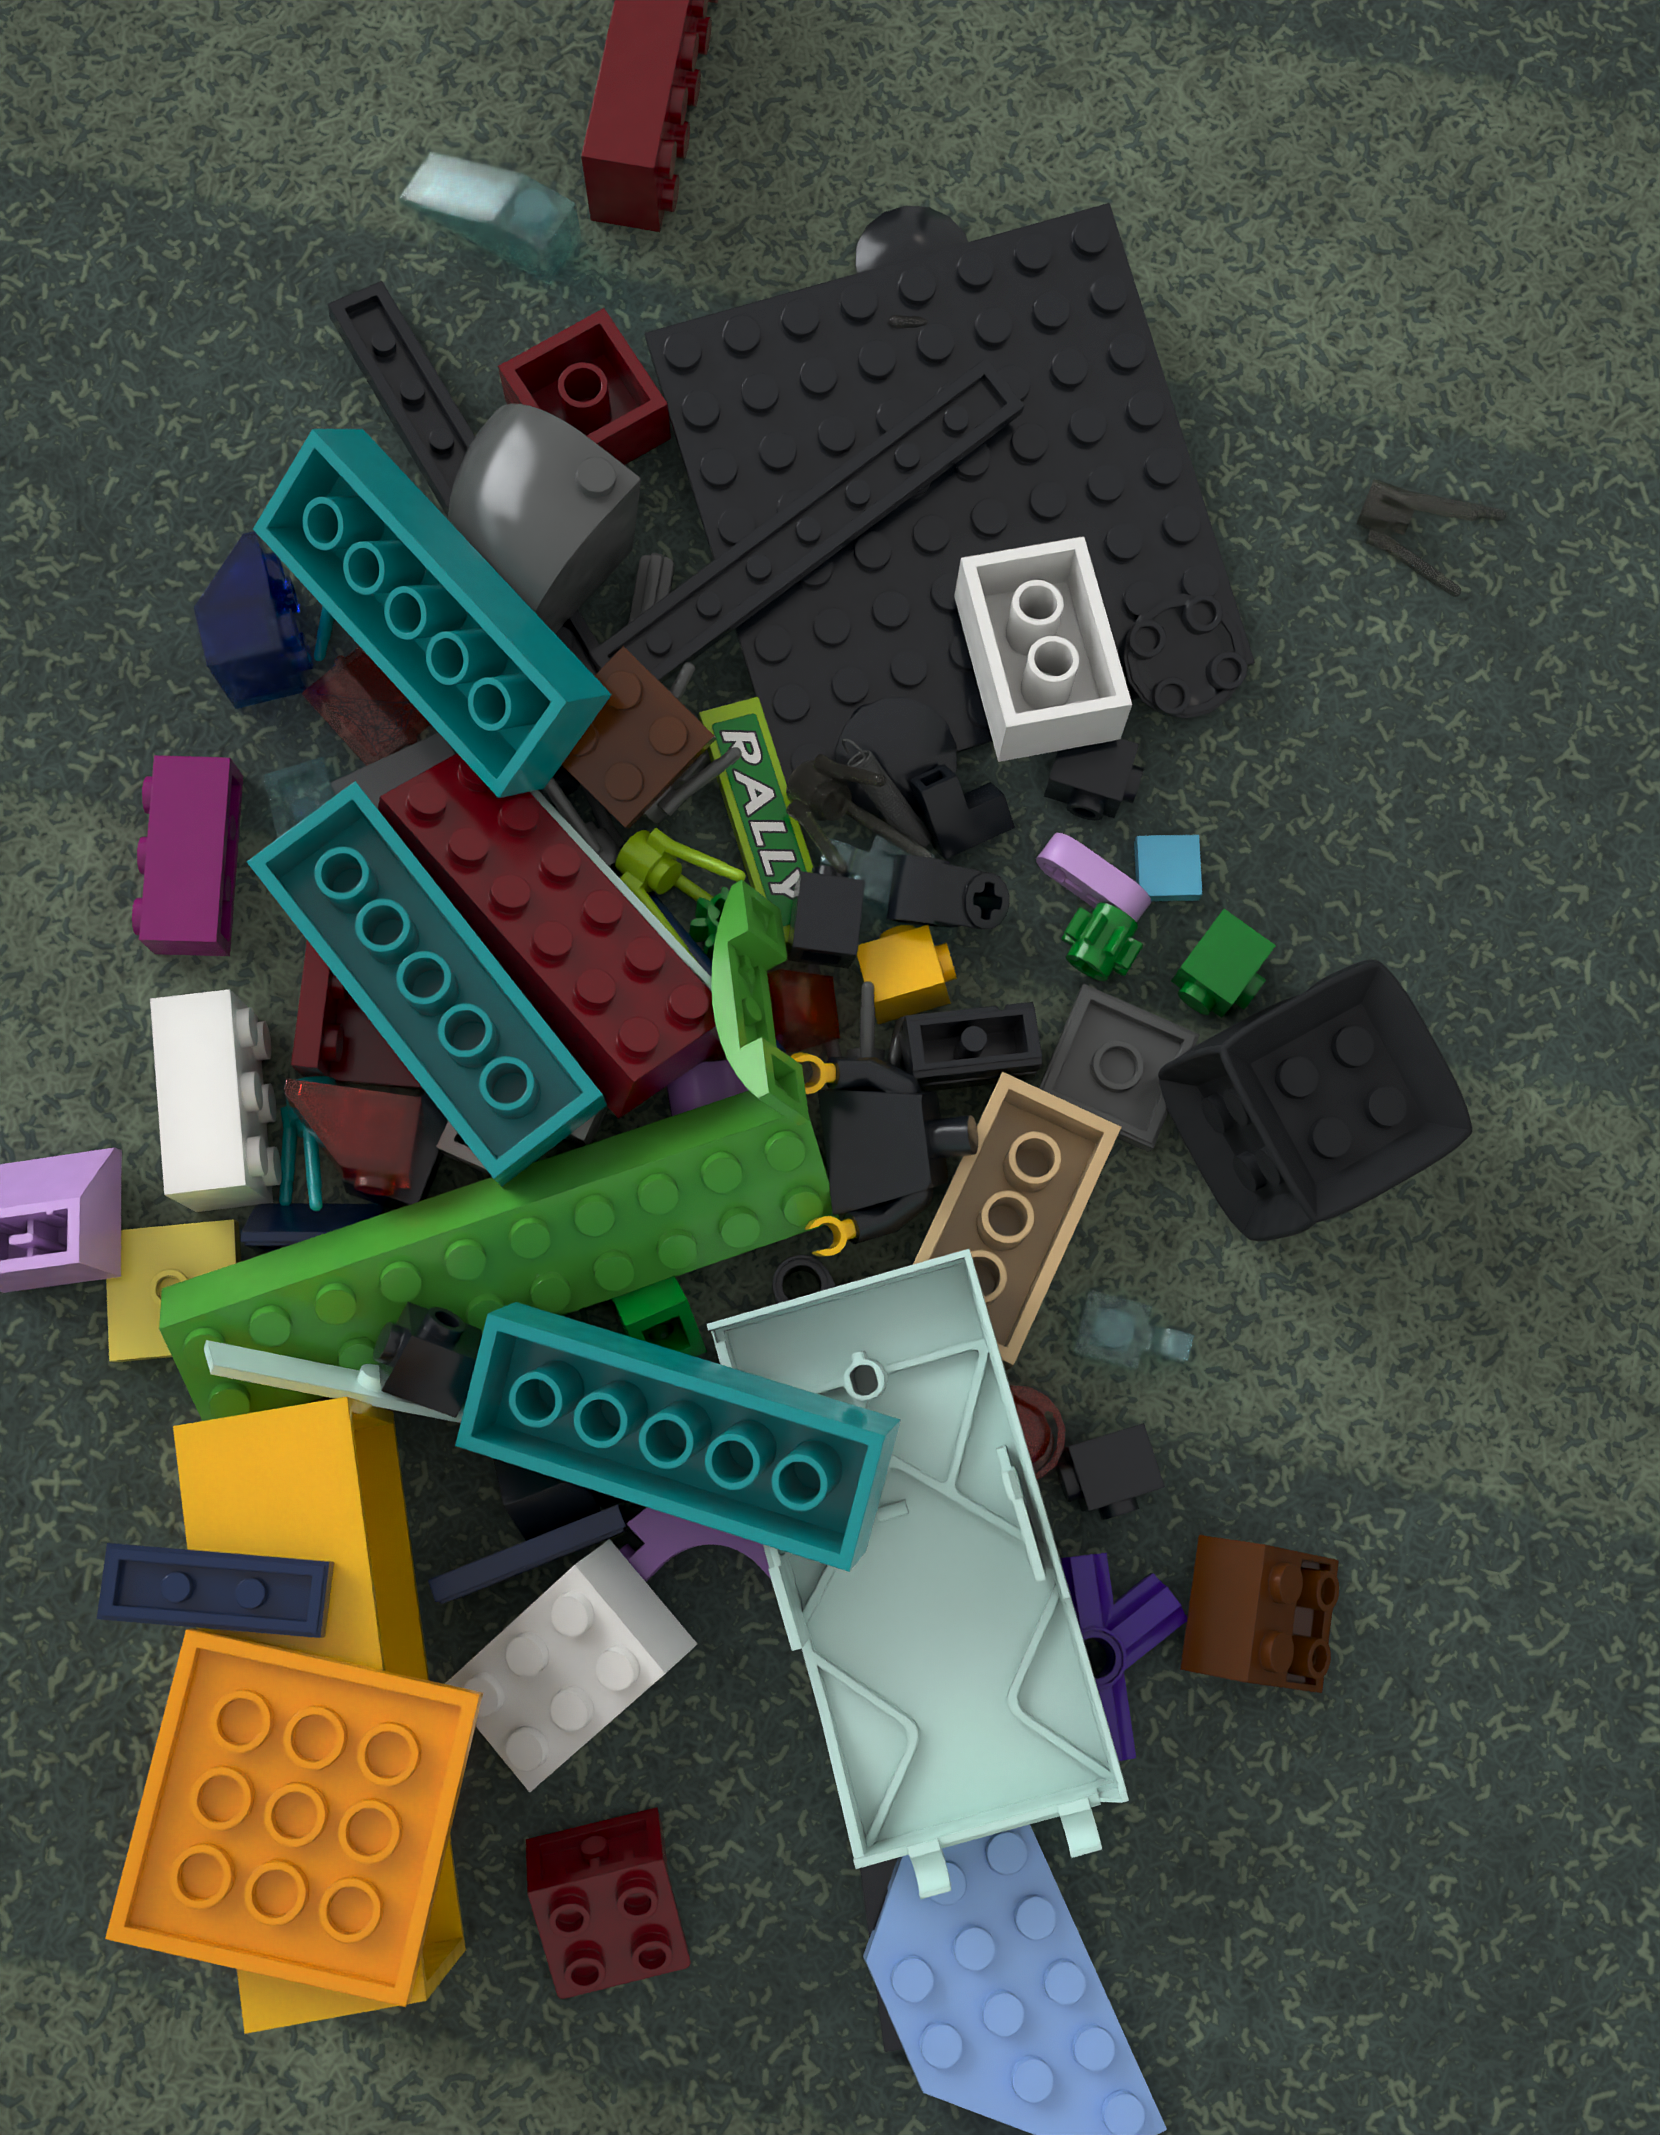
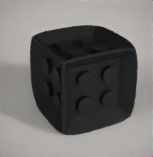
[1158,959,1473,1242]

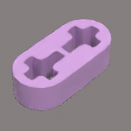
[1036,833,1151,922]

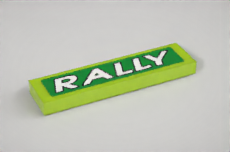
[698,697,813,946]

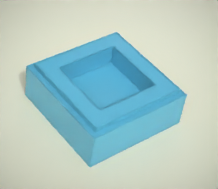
[1134,835,1202,901]

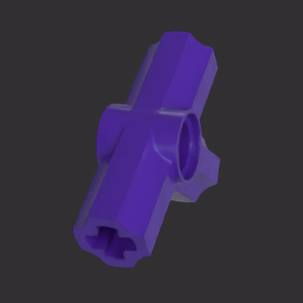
[1060,1553,1187,1761]

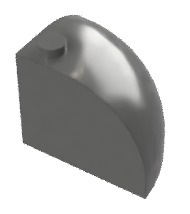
[448,404,641,634]

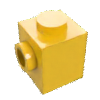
[857,925,957,1024]

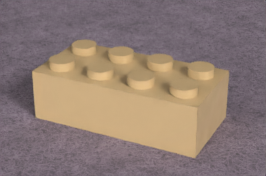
[913,1072,1121,1371]

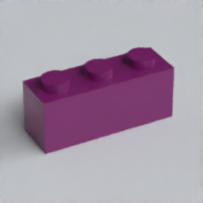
[132,755,244,956]

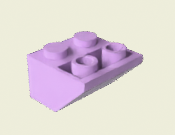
[0,1148,122,1293]

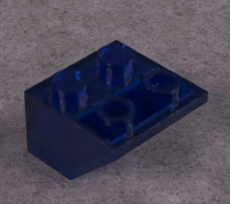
[194,531,313,709]

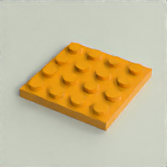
[105,1628,483,2007]

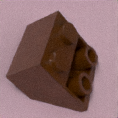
[1180,1535,1339,1693]

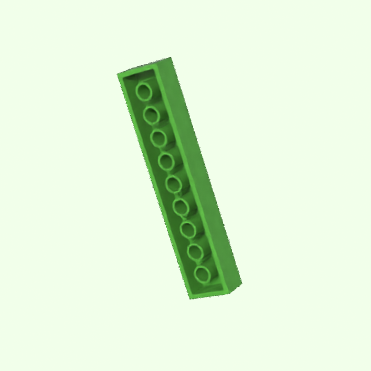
[159,1090,840,1421]

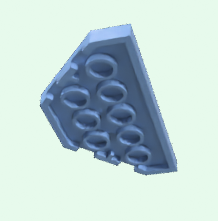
[863,1824,1167,2135]

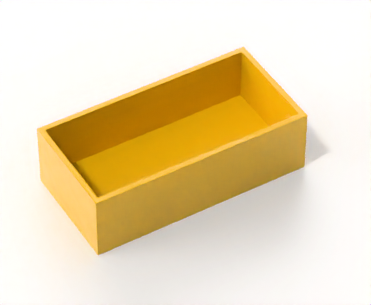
[173,1397,466,2034]

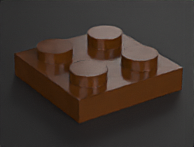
[562,646,717,829]

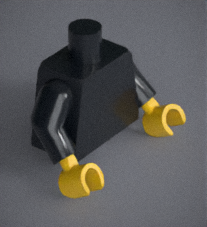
[790,1052,978,1257]

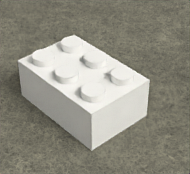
[954,536,1132,762]
[150,989,282,1212]
[445,1539,697,1792]

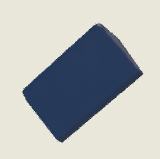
[241,1203,385,1252]

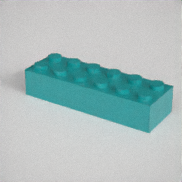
[253,429,612,798]
[247,781,607,1187]
[455,1302,901,1572]

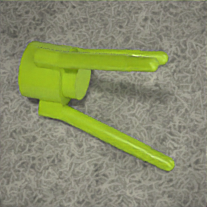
[615,828,746,962]

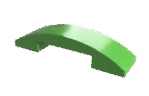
[711,880,809,1126]

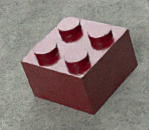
[498,308,671,465]

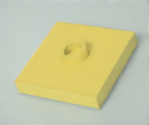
[106,1219,241,1362]

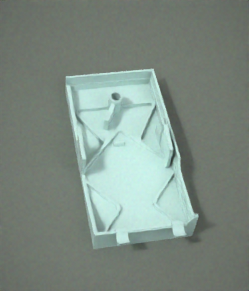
[707,1249,1129,1899]

